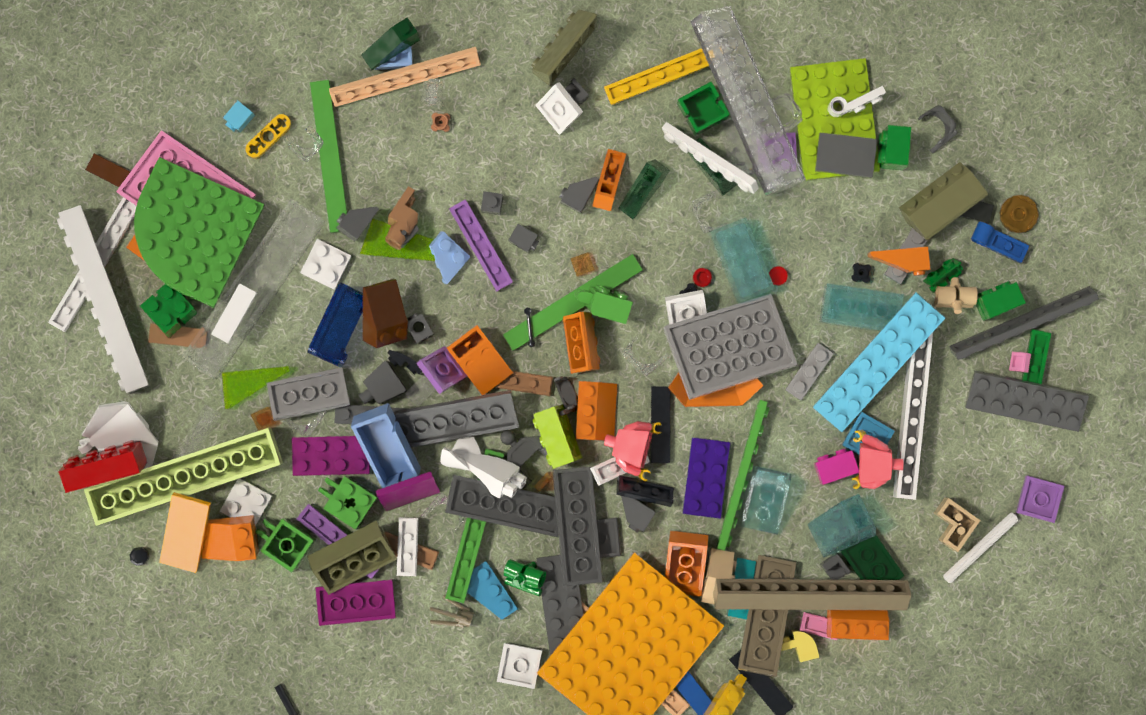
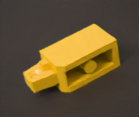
[704,674,747,715]

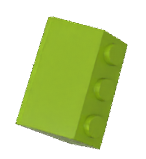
[533,404,583,469]

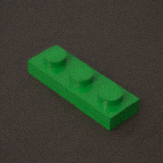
[1021,329,1051,384]

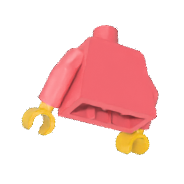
[604,421,662,481]
[852,430,903,489]

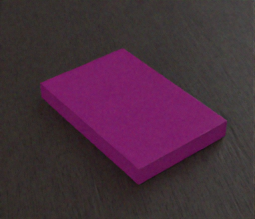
[376,472,440,511]

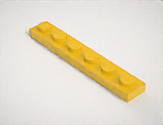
[604,45,717,105]

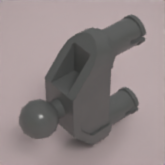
[500,430,548,489]

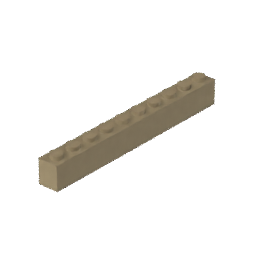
[713,579,911,610]

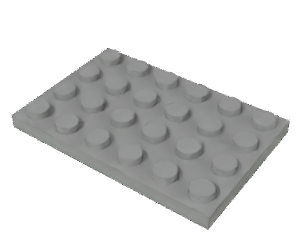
[663,294,798,400]

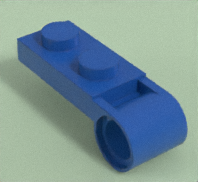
[971,222,1029,264]

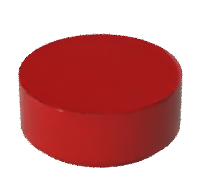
[768,266,788,286]
[693,268,712,287]

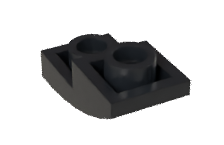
[387,350,423,375]

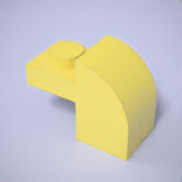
[781,630,819,662]

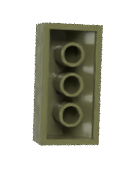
[899,162,988,240]
[307,521,397,595]

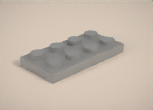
[266,367,350,421]

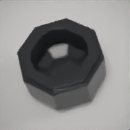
[129,547,150,566]

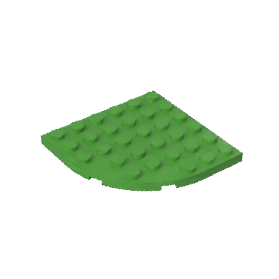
[134,157,265,308]

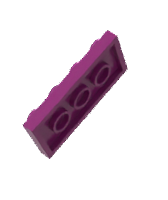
[292,436,370,476]
[315,579,396,626]

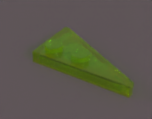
[222,366,290,409]

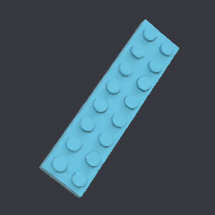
[813,292,945,432]

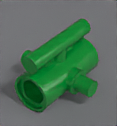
[504,559,546,597]

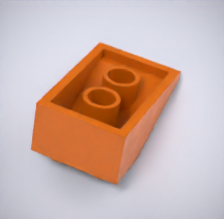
[201,515,259,561]
[665,531,709,597]

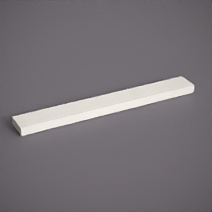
[48,197,136,332]

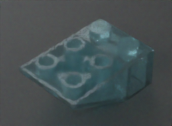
[807,494,876,558]

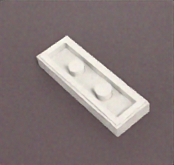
[211,283,257,344]
[397,517,419,576]

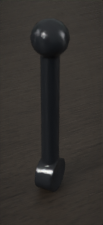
[524,307,535,347]

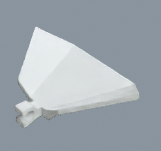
[78,401,159,469]

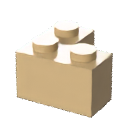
[934,497,981,552]
[701,548,737,604]

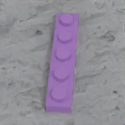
[449,199,513,292]
[296,504,380,579]

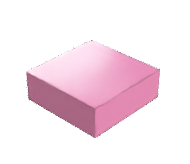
[1009,352,1031,373]

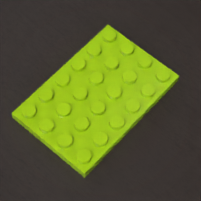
[790,58,880,181]

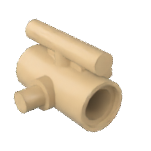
[934,278,977,314]

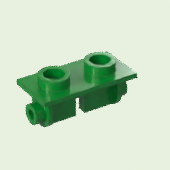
[923,258,964,293]

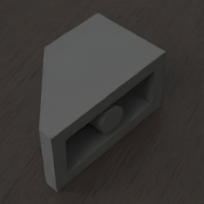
[559,177,599,214]
[336,207,379,242]
[621,496,656,533]

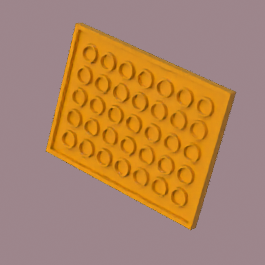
[537,552,724,715]

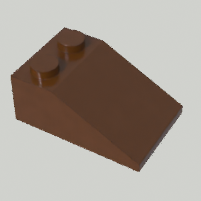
[363,279,408,348]

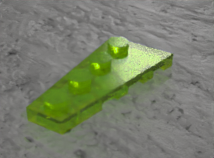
[360,218,435,262]

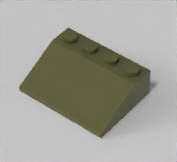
[531,10,597,86]

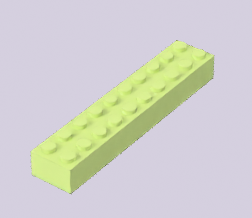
[84,427,283,526]

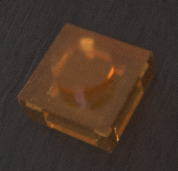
[251,407,277,431]

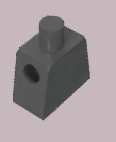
[359,360,407,404]

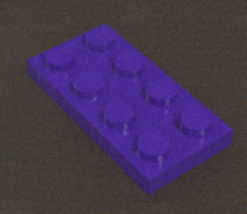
[682,437,730,519]

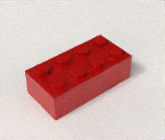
[58,440,148,493]

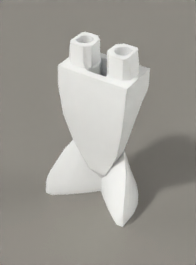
[440,436,527,498]

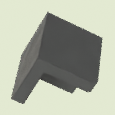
[565,78,589,106]
[820,553,851,580]

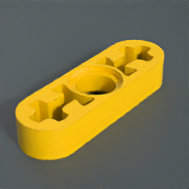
[245,114,291,159]

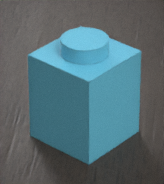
[223,100,255,133]

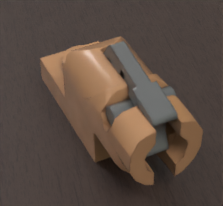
[385,186,419,250]

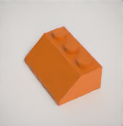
[563,312,600,374]
[576,381,617,441]
[826,610,889,640]

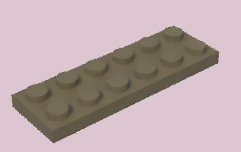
[738,555,796,677]

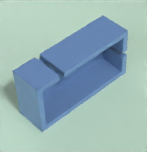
[351,403,421,488]

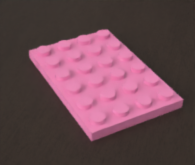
[116,130,256,206]

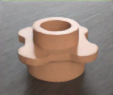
[431,113,450,132]

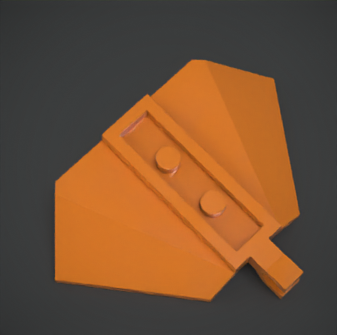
[668,372,763,407]

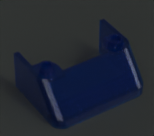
[307,282,363,368]

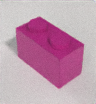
[814,448,859,485]

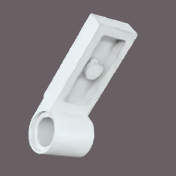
[828,86,886,117]
[590,456,650,486]

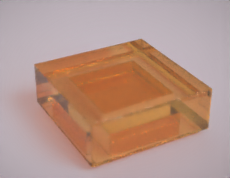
[570,252,595,277]
[534,472,552,491]

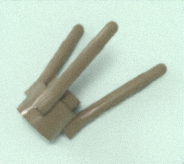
[430,595,474,628]

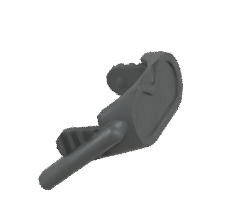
[918,105,957,154]
[554,376,578,416]

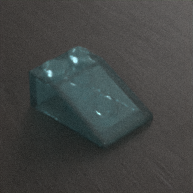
[740,466,791,535]

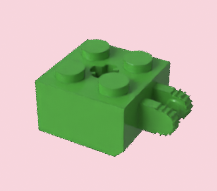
[575,285,633,324]
[318,476,378,530]
[255,518,316,573]

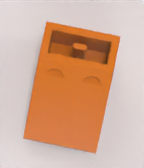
[447,325,513,395]

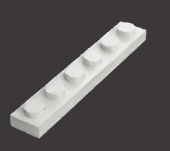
[662,122,759,194]

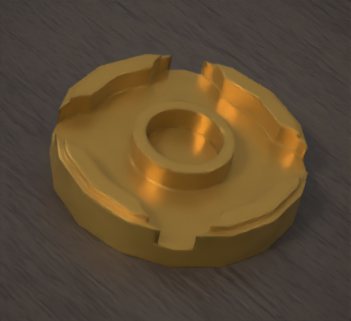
[999,195,1039,233]

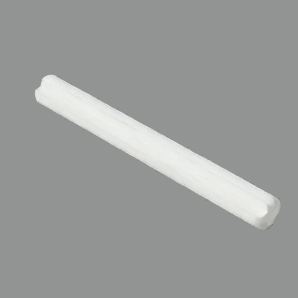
[943,513,1019,583]

